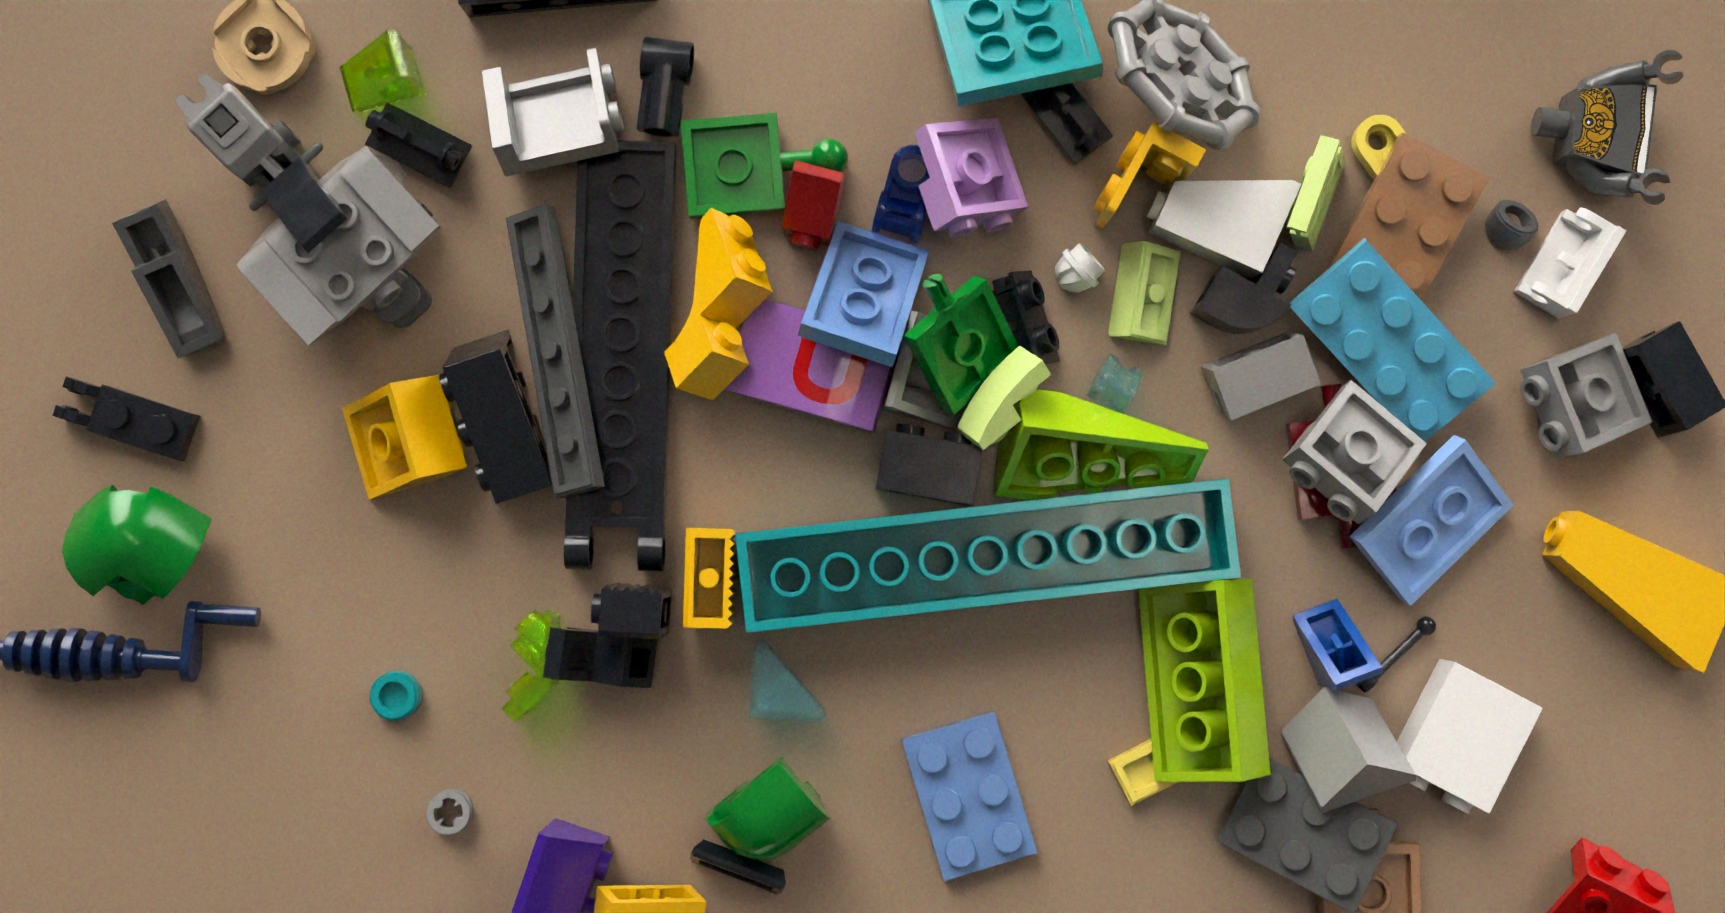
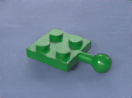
[681,112,848,219]

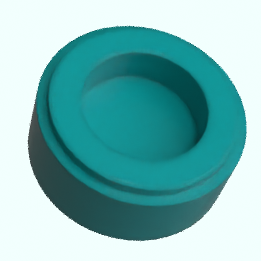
[370,671,422,721]

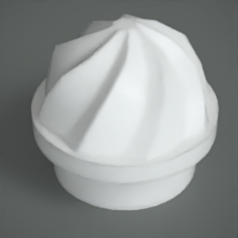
[1055,243,1105,293]

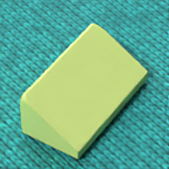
[1108,241,1181,345]

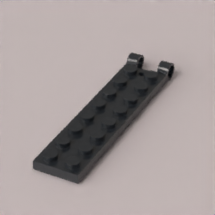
[564,140,677,572]

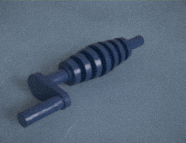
[0,601,261,682]

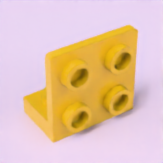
[1093,121,1206,229]

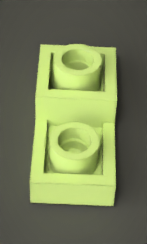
[958,346,1051,450]

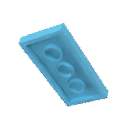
[1289,238,1497,441]

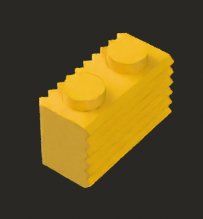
[683,528,738,629]

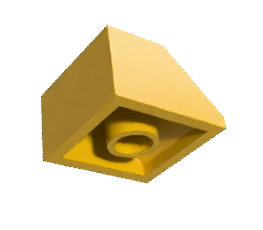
[342,375,467,500]

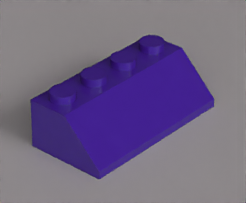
[511,818,613,913]

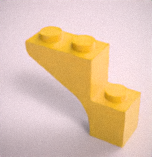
[664,208,773,400]

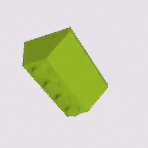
[1138,578,1271,782]

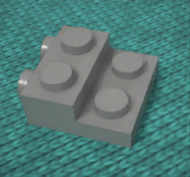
[1520,333,1652,460]
[1282,380,1427,524]

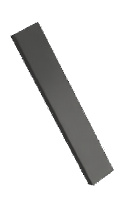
[506,204,605,498]

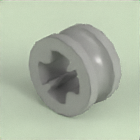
[426,789,474,835]

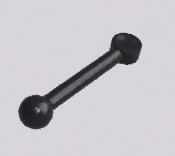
[1357,616,1436,693]

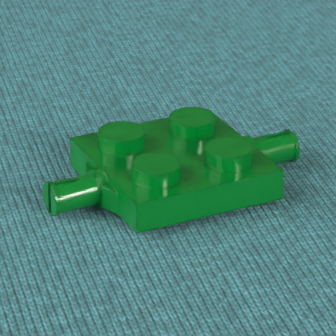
[903,274,1019,415]

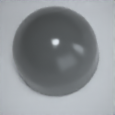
[1485,200,1538,250]

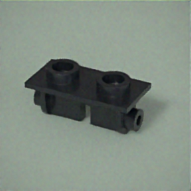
[1021,83,1113,165]
[365,102,472,188]
[992,270,1060,365]

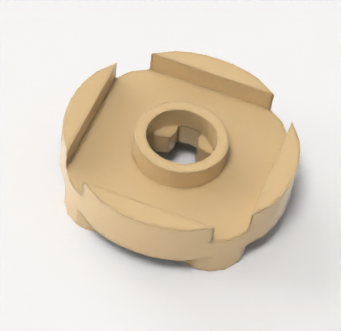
[212,0,316,96]

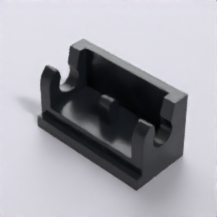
[1623,321,1725,438]

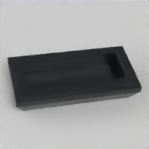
[690,839,786,895]

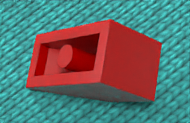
[782,160,844,250]

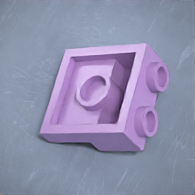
[914,118,1029,238]

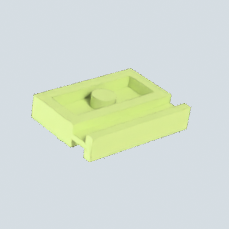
[1286,135,1346,251]

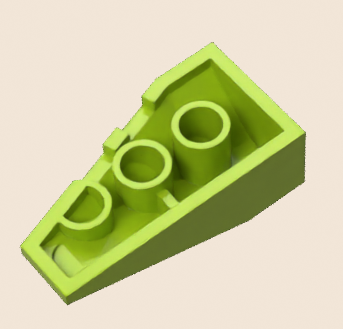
[994,389,1209,500]

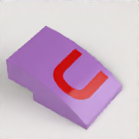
[724,300,900,433]

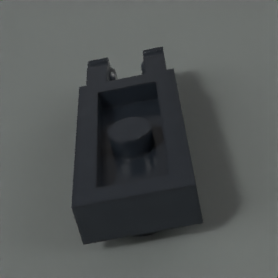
[52,376,200,461]

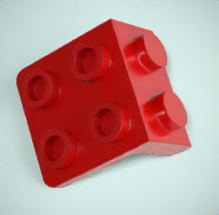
[1546,837,1675,913]

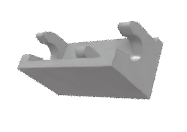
[1200,331,1321,421]

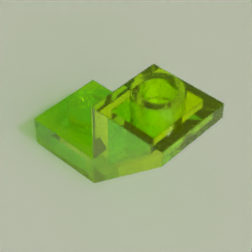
[501,609,560,722]

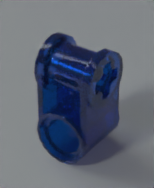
[871,145,930,244]

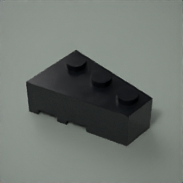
[439,330,552,504]

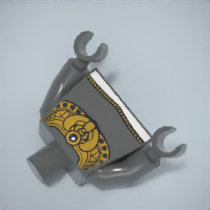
[1531,50,1683,205]

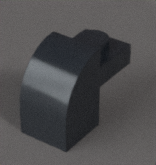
[1190,243,1298,334]
[543,627,658,688]

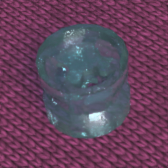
[1087,354,1144,413]

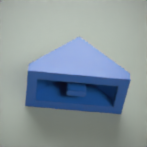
[1293,598,1383,691]

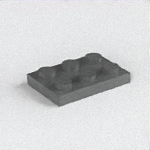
[1217,758,1398,913]

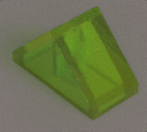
[340,30,425,112]

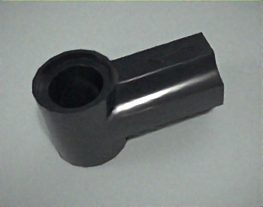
[636,37,694,137]

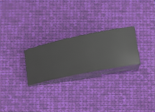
[112,199,224,358]

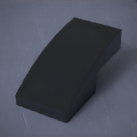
[262,157,347,253]

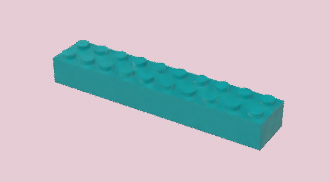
[735,478,1241,633]

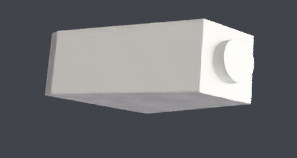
[1146,180,1301,279]

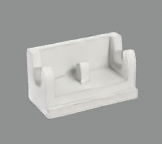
[1513,207,1627,319]

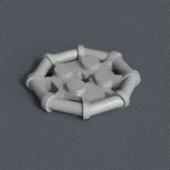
[1108,0,1260,150]

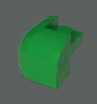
[62,484,212,605]
[705,756,831,860]

